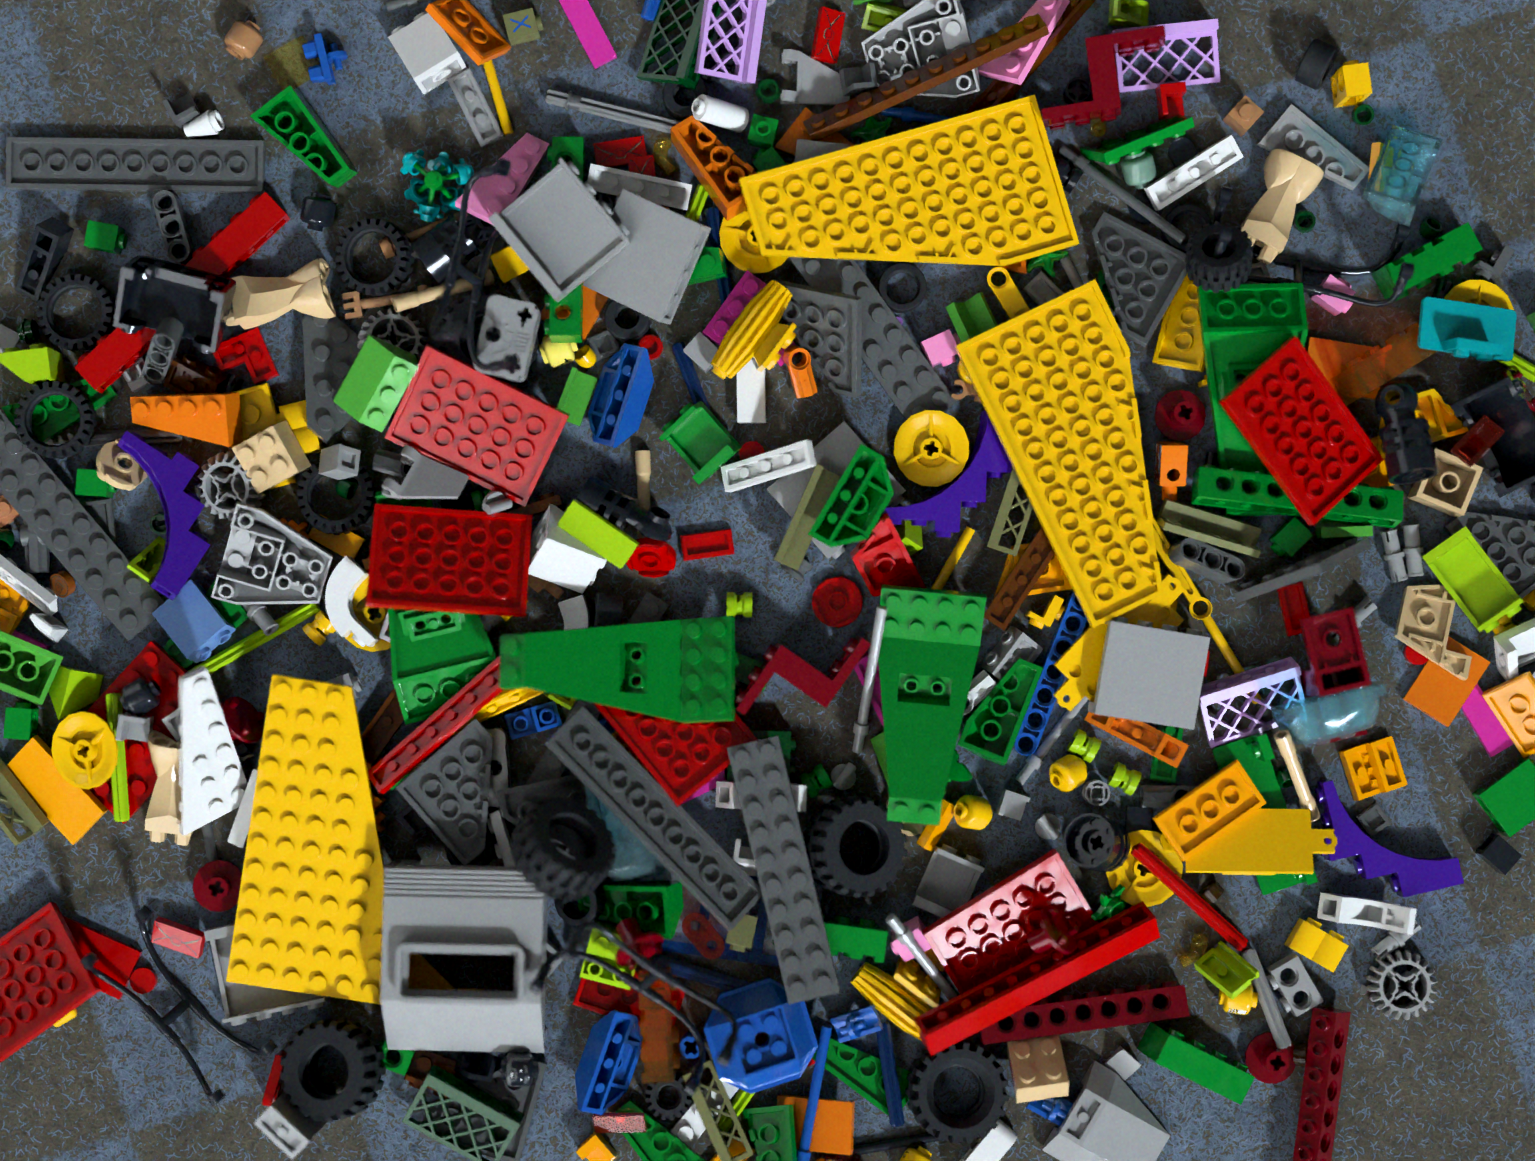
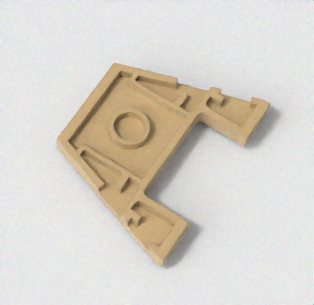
[1394,585,1472,680]

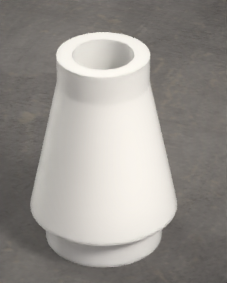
[183,110,224,139]

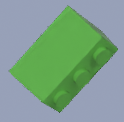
[333,334,418,432]
[0,631,63,705]

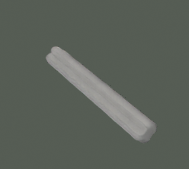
[1241,948,1291,1049]

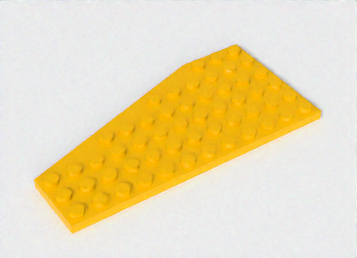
[738,95,1079,266]
[955,280,1163,628]
[226,674,384,1004]

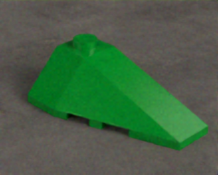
[957,658,1043,766]
[578,880,684,939]

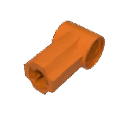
[783,345,818,399]

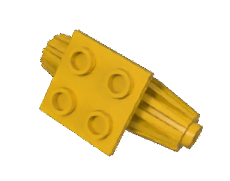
[711,280,797,380]
[850,957,941,1041]

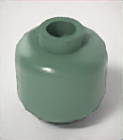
[1120,149,1157,189]

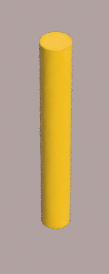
[483,60,514,135]
[931,526,975,590]

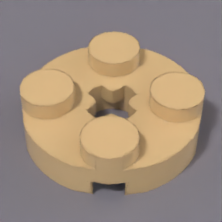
[96,438,148,491]

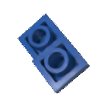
[503,701,562,740]

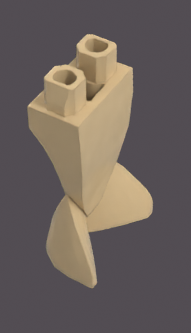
[1240,149,1324,265]
[226,258,336,330]
[145,730,194,846]

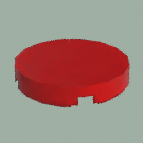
[626,538,677,578]
[812,576,863,628]

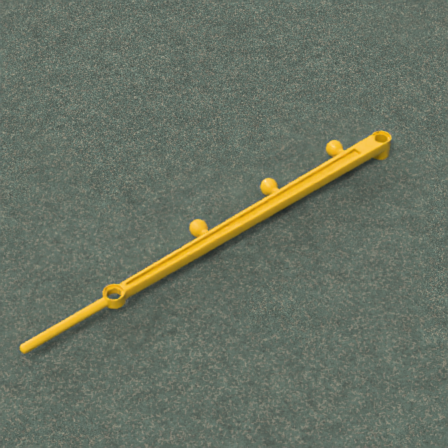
[987,267,1261,704]

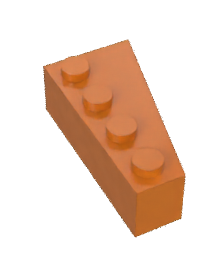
[670,115,757,221]
[130,392,243,447]

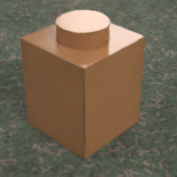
[1223,95,1264,137]

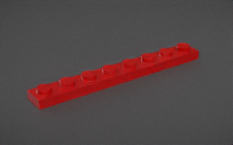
[368,656,503,794]

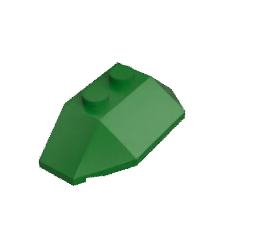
[808,444,894,548]

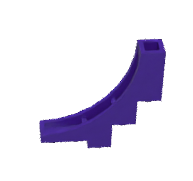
[880,410,1012,538]
[117,431,210,601]
[1315,779,1464,898]

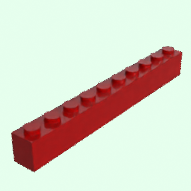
[74,192,290,394]
[914,901,1160,1056]

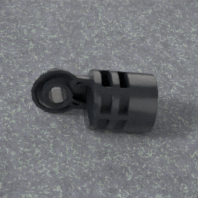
[410,213,502,284]
[1375,380,1439,485]
[576,475,672,541]

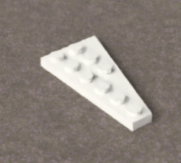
[179,666,247,836]

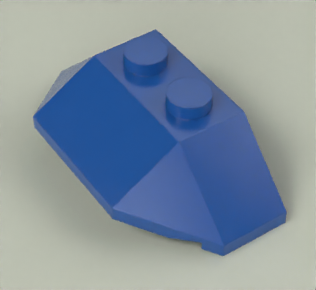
[588,343,654,448]
[575,1010,644,1115]

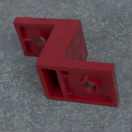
[1041,25,1166,130]
[1299,607,1372,746]
[735,636,871,715]

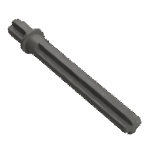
[545,88,681,134]

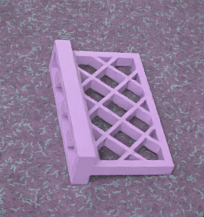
[694,0,767,84]
[1111,19,1221,93]
[1199,657,1308,748]

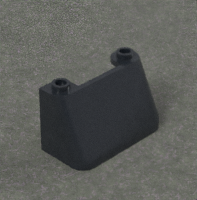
[113,256,236,354]
[1451,375,1535,498]

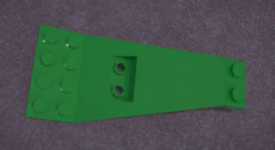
[1197,283,1308,516]
[375,491,497,725]
[878,584,986,825]
[499,616,735,723]

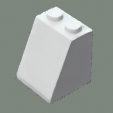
[388,12,467,95]
[529,504,607,594]

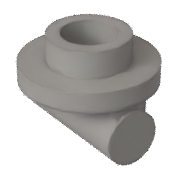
[482,491,513,515]
[830,762,857,790]
[1035,813,1061,840]

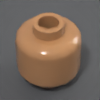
[224,20,263,60]

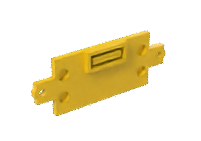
[1053,574,1185,711]
[1160,809,1337,875]

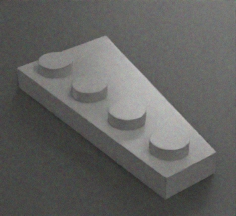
[1257,104,1369,190]

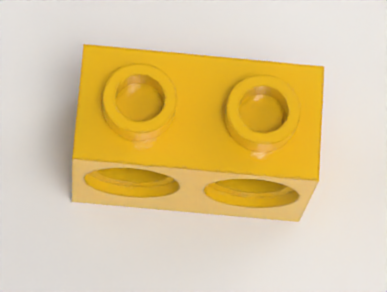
[1330,60,1372,108]

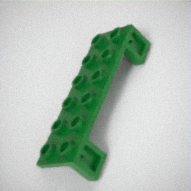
[1212,732,1318,895]

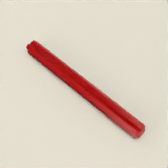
[1131,842,1248,951]

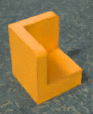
[576,1130,617,1161]

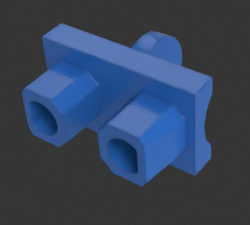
[302,33,348,85]
[830,1004,883,1043]
[1026,1097,1074,1126]

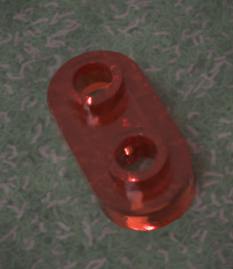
[682,912,725,959]

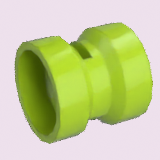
[726,592,753,618]
[1066,728,1102,763]
[1107,762,1142,796]

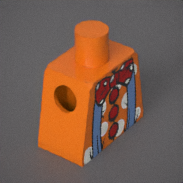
[1154,441,1188,500]

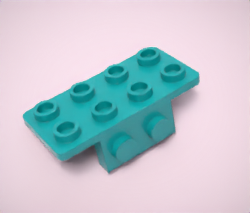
[1417,297,1517,361]

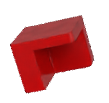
[1155,82,1187,120]

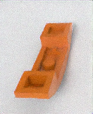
[1084,712,1189,768]

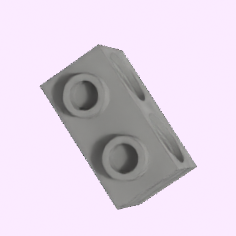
[1266,953,1324,1017]

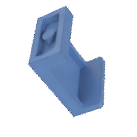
[152,579,236,663]

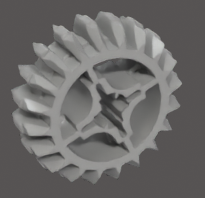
[357,308,428,363]
[196,451,266,521]
[1366,949,1438,1020]

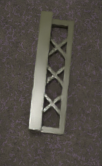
[774,464,840,571]
[987,468,1033,556]
[1156,497,1262,558]
[0,758,49,846]
[683,1058,754,1161]

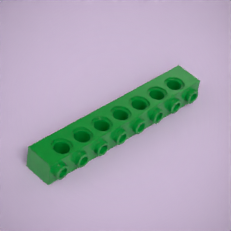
[544,137,585,343]
[1191,465,1403,528]

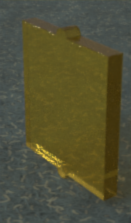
[264,35,319,90]

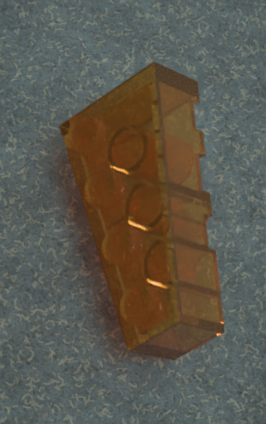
[1329,322,1437,406]
[638,967,680,1083]

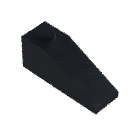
[15,217,74,302]

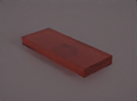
[592,1112,647,1133]

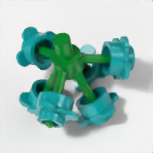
[400,149,474,222]

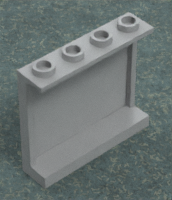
[488,158,630,303]
[583,189,711,324]
[767,421,906,560]
[1087,616,1210,730]
[204,923,329,1026]

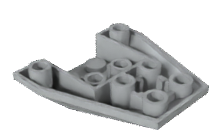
[861,0,981,98]
[211,502,333,605]
[1041,1060,1170,1161]

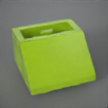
[0,344,66,385]
[579,920,637,990]

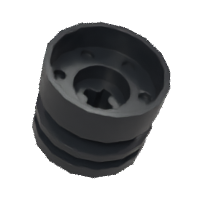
[1063,813,1130,873]

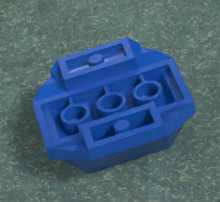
[703,977,818,1094]

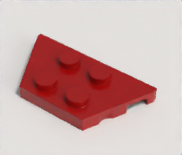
[850,513,926,597]

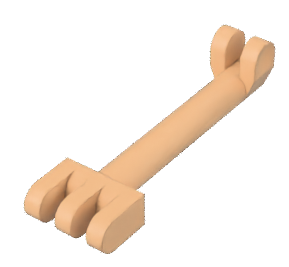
[342,285,429,320]

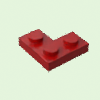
[213,327,280,385]

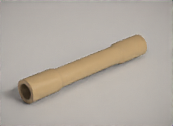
[391,269,494,313]
[635,450,651,539]
[1274,730,1321,822]

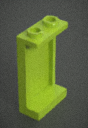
[1422,526,1524,633]

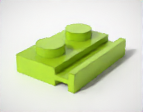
[1194,941,1260,1000]

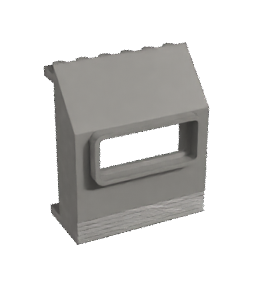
[381,859,548,1053]

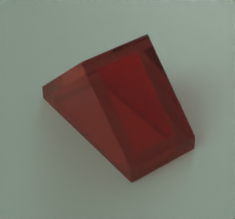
[1450,415,1505,468]

